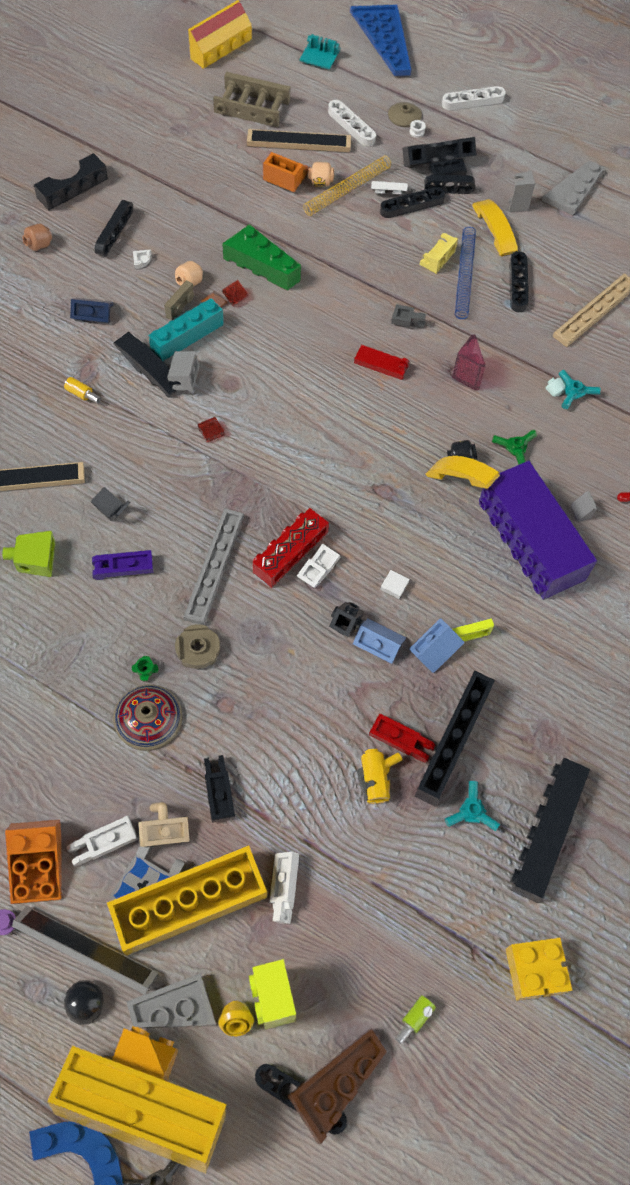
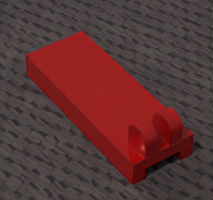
[354,344,410,380]

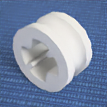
[410,120,426,138]

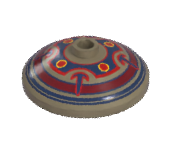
[113,685,183,751]

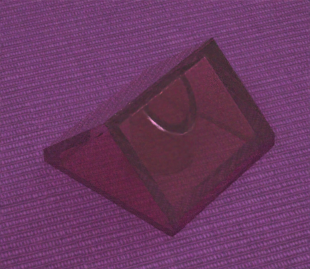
[452,334,486,390]

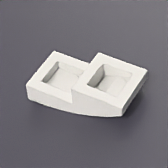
[297,544,341,589]

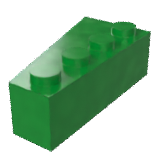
[222,224,301,291]

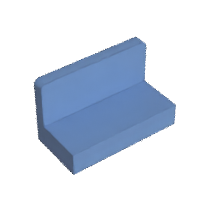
[409,618,464,673]
[353,619,406,664]

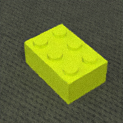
[249,959,296,1030]

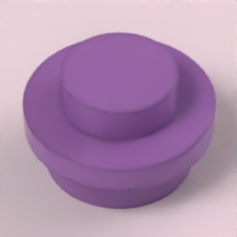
[0,909,16,936]

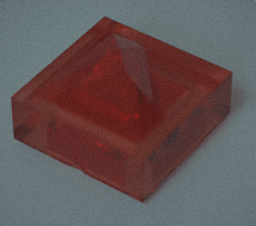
[222,280,249,306]
[197,417,225,443]

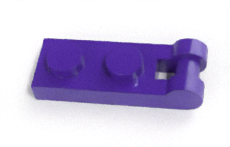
[92,550,154,580]

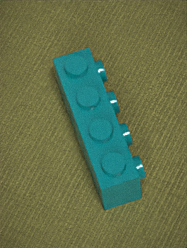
[148,298,224,361]

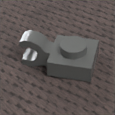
[391,304,426,328]

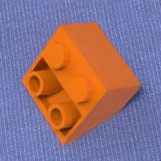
[263,152,310,192]

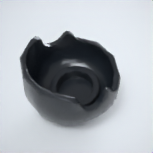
[64,980,104,1025]

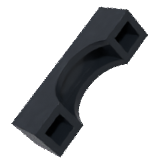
[402,137,477,166]
[33,153,108,211]

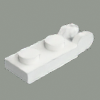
[66,816,138,866]

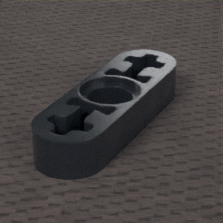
[424,174,476,194]

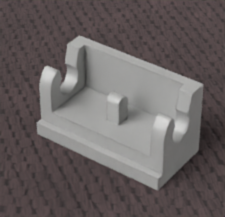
[508,171,535,212]
[167,351,199,392]

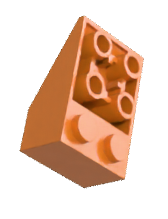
[5,819,62,904]

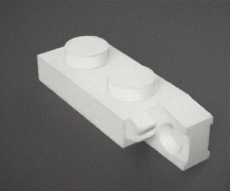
[270,852,299,924]

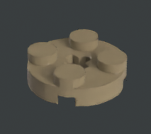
[175,624,220,669]

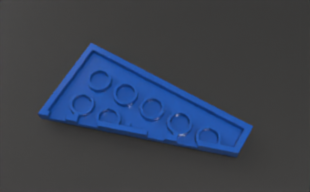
[350,4,411,76]

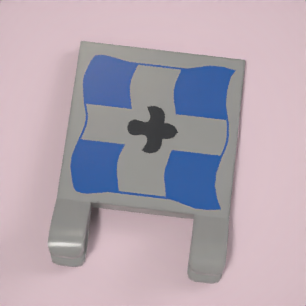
[109,846,186,900]

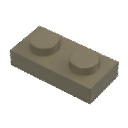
[164,280,194,320]

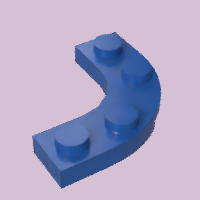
[29,1121,124,1185]

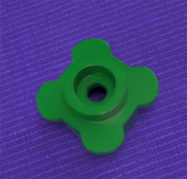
[131,656,159,682]

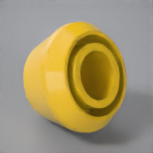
[218,1001,254,1037]

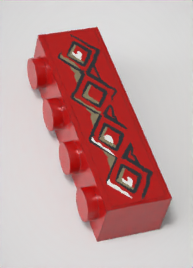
[252,508,329,588]

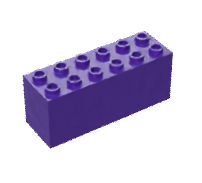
[479,461,597,600]

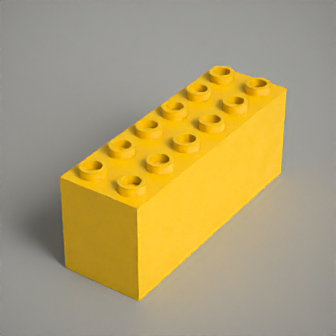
[47,1045,226,1174]

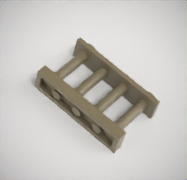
[213,71,291,128]

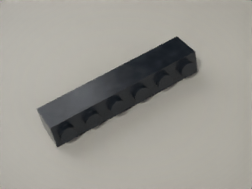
[415,670,495,807]
[510,758,590,903]

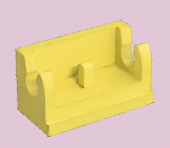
[419,233,458,273]

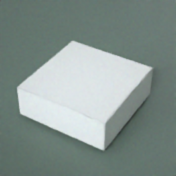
[380,570,410,599]

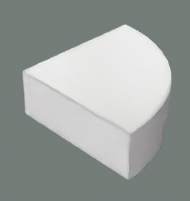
[133,250,152,270]

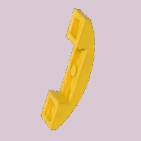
[472,199,518,257]
[426,456,500,489]

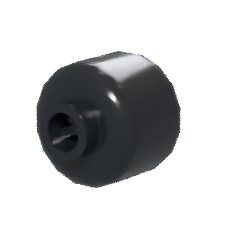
[447,440,477,460]

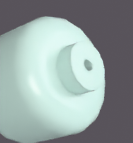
[546,377,565,397]

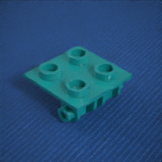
[299,34,341,70]

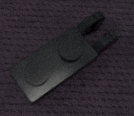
[204,755,236,823]

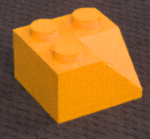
[112,1026,178,1082]

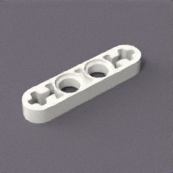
[442,86,506,110]
[328,100,376,147]

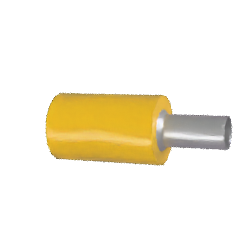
[64,377,101,404]

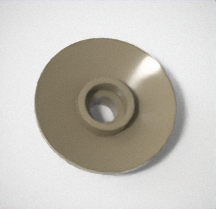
[388,102,422,127]

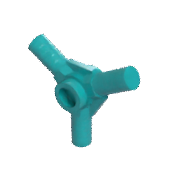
[558,370,601,409]
[444,781,500,832]

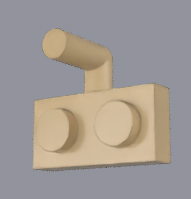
[139,802,189,847]

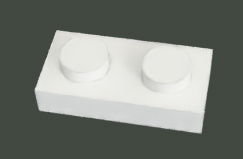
[371,181,408,195]

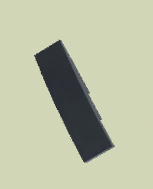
[113,332,181,397]

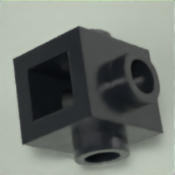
[329,602,364,637]

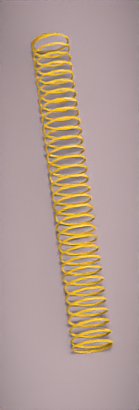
[304,156,391,216]

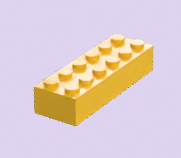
[107,846,267,956]

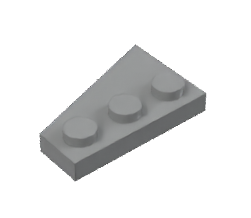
[126,974,217,1028]

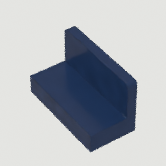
[70,298,114,323]

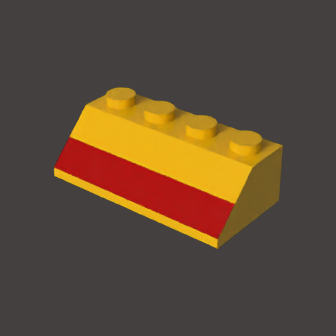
[188,0,252,69]

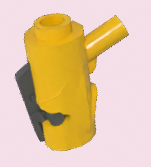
[357,749,402,804]

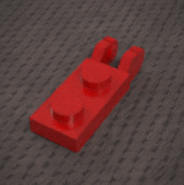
[369,713,435,763]

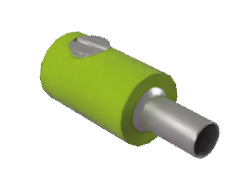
[395,995,436,1045]

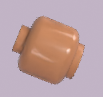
[22,224,52,251]

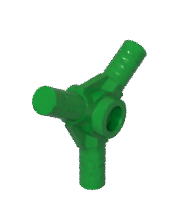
[492,429,537,465]

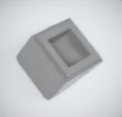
[571,491,597,522]

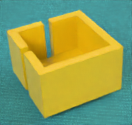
[506,938,572,1001]

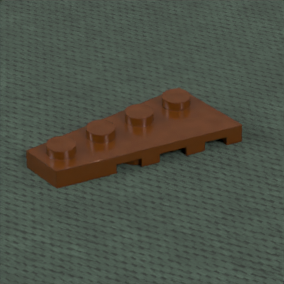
[288,1029,387,1144]

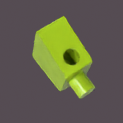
[2,531,56,577]

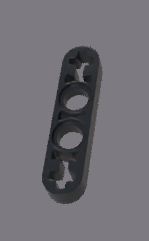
[380,187,445,218]
[94,200,133,257]
[509,251,529,313]
[255,1064,347,1135]

